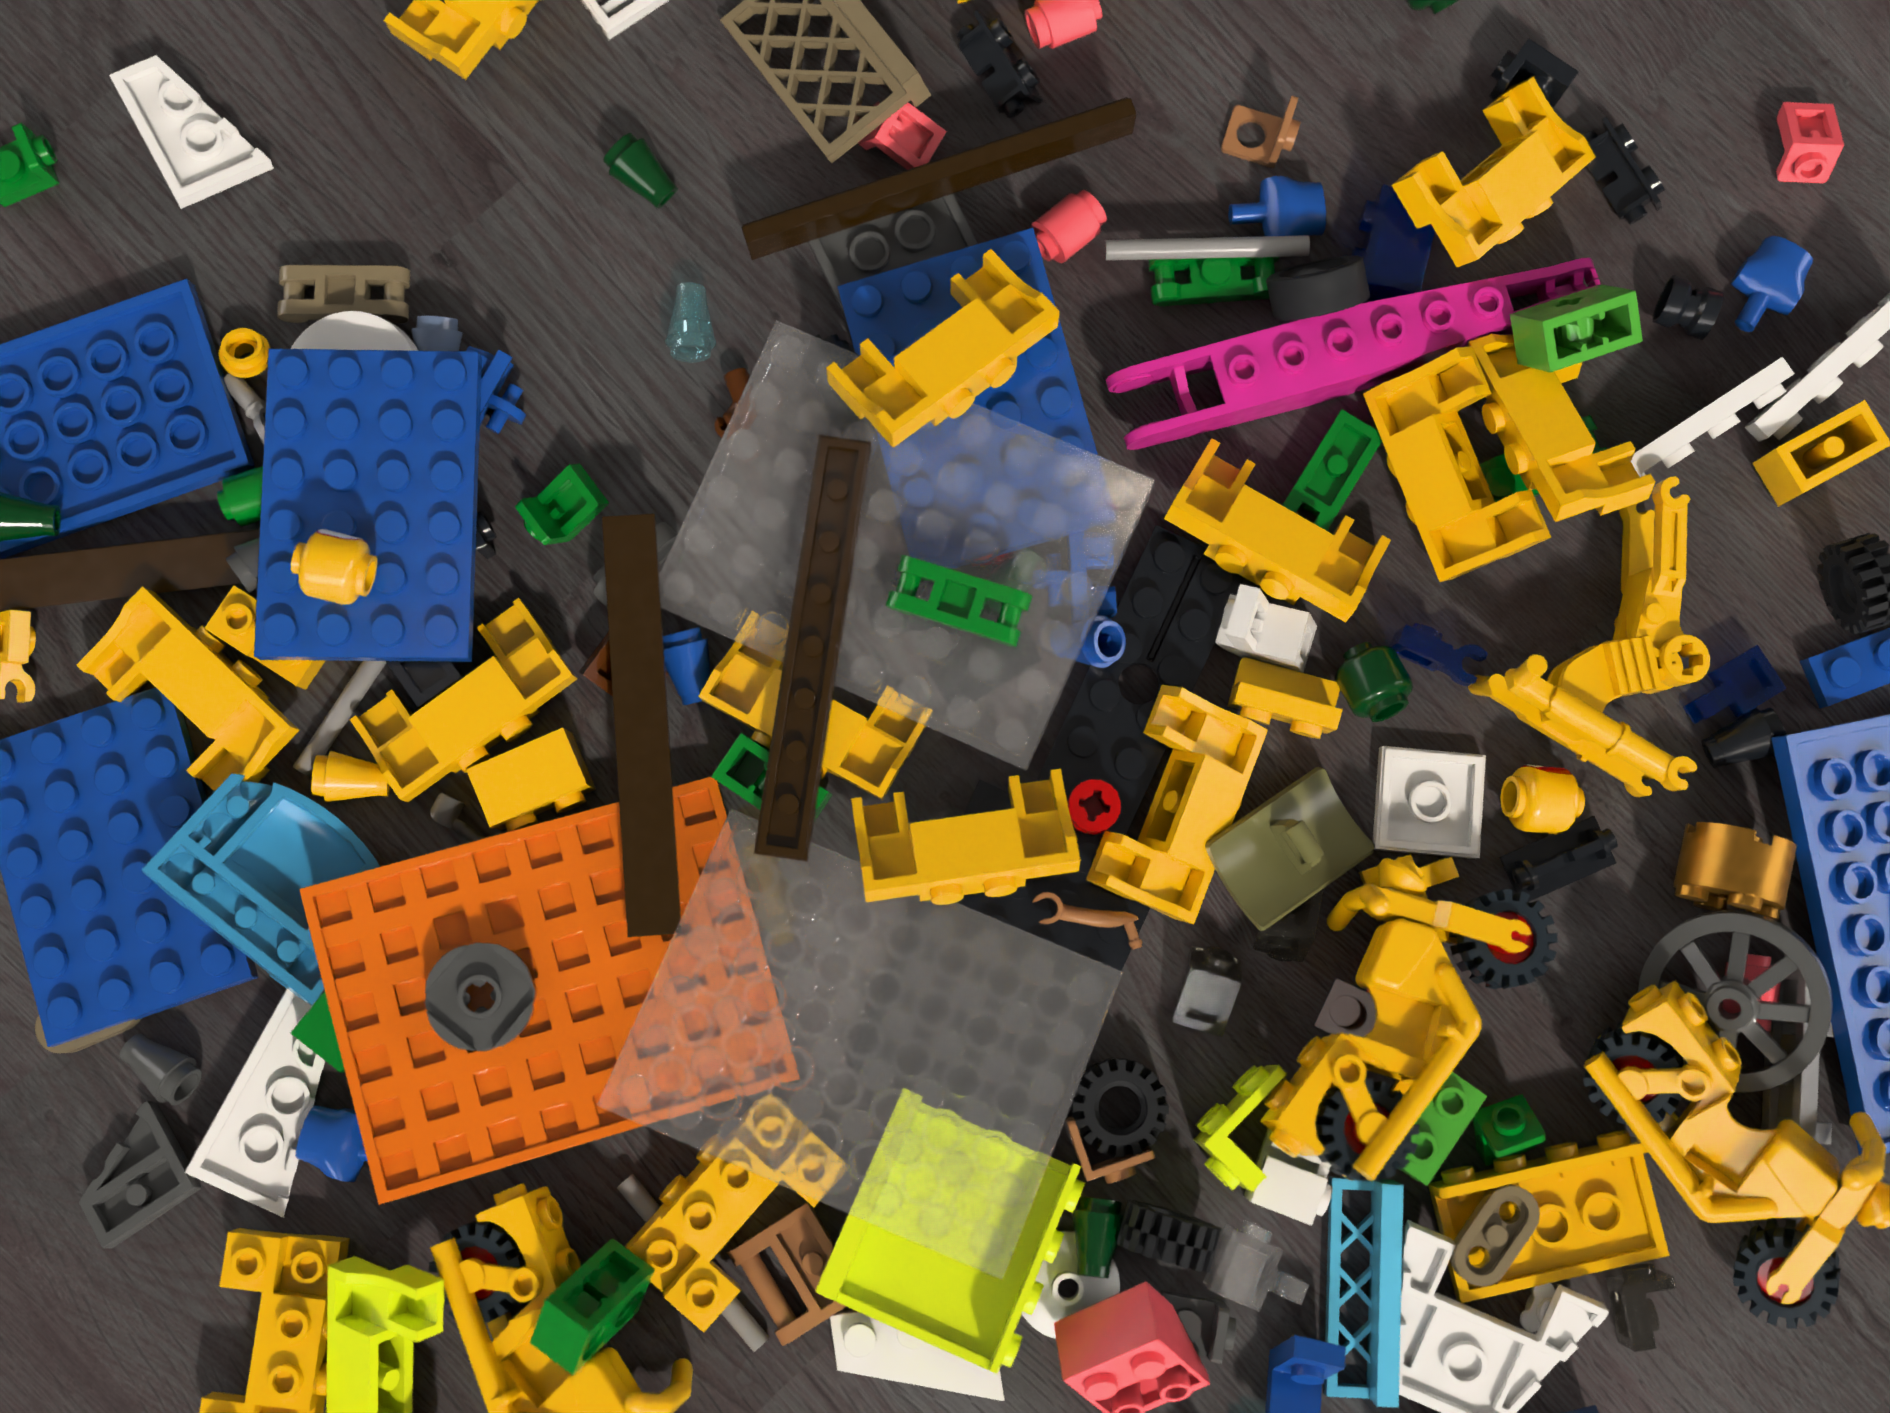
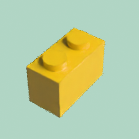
[1752,400,1890,507]
[466,727,596,832]

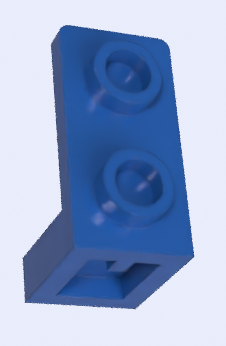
[1265,1335,1346,1413]

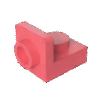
[858,102,947,170]
[1776,102,1844,183]

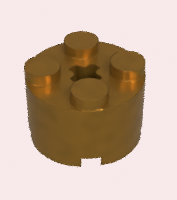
[1673,822,1797,921]

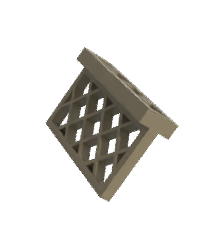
[720,0,931,164]

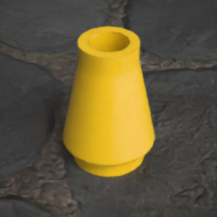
[311,750,390,802]

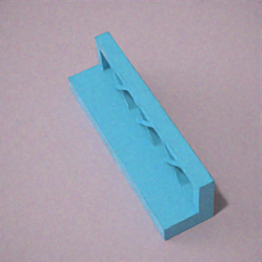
[1324,1176,1404,1408]

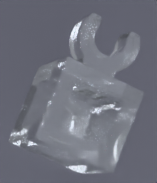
[1203,1220,1309,1312]

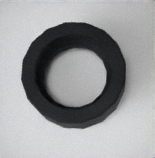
[1266,256,1370,321]

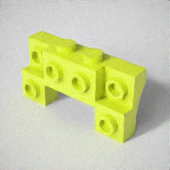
[326,1256,445,1413]

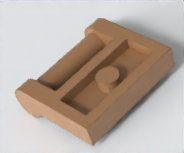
[727,1202,846,1346]

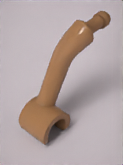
[1032,892,1143,950]

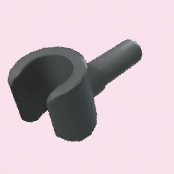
[430,793,484,842]

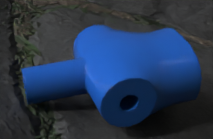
[1228,176,1326,236]
[1731,236,1813,332]
[296,1105,368,1182]

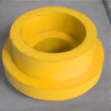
[219,328,271,378]

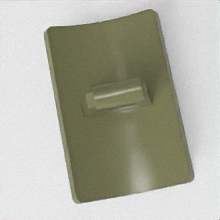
[1205,767,1375,931]

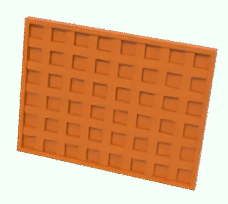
[299,777,800,1205]

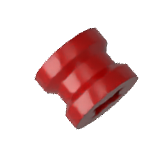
[1067,779,1121,835]

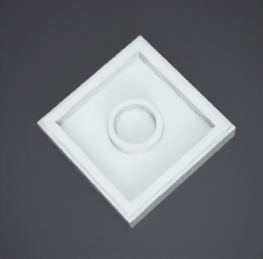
[1373,746,1486,859]

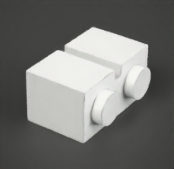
[1244,1111,1333,1226]

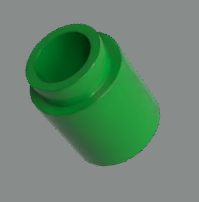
[217,466,263,527]

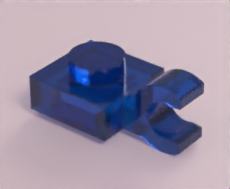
[1389,623,1488,686]
[1683,645,1786,724]

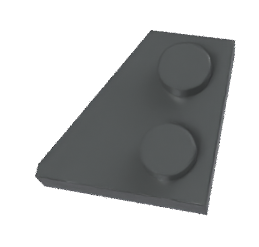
[79,1101,203,1249]

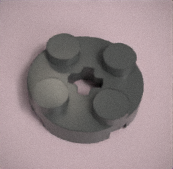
[425,943,537,1051]

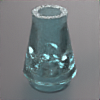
[665,283,716,363]

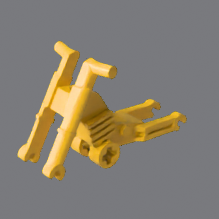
[1468,476,1710,797]

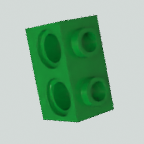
[530,1238,655,1375]

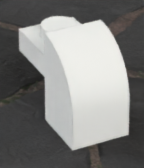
[1215,584,1317,673]

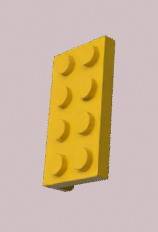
[1428,1130,1670,1303]

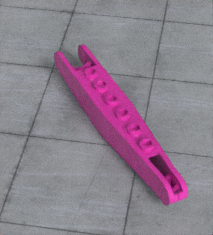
[1105,258,1600,450]

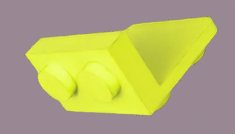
[1193,1065,1287,1192]

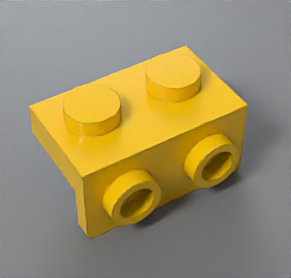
[1227,657,1343,739]

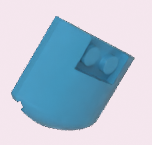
[142,774,380,1006]

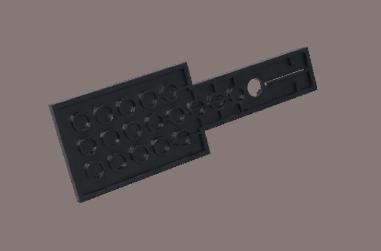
[846,525,1244,1151]

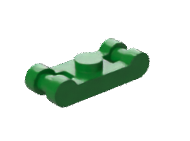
[1148,257,1279,306]
[885,555,1033,648]

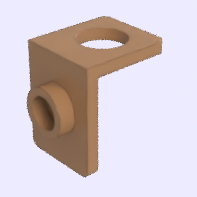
[1221,96,1301,169]
[1065,1116,1155,1184]

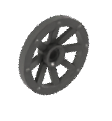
[1638,910,1833,1093]

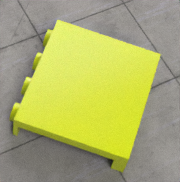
[815,1088,1085,1374]

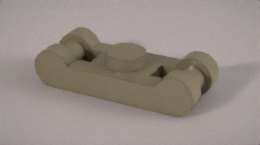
[277,265,411,324]

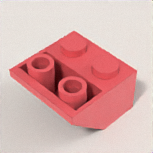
[1054,1281,1210,1413]

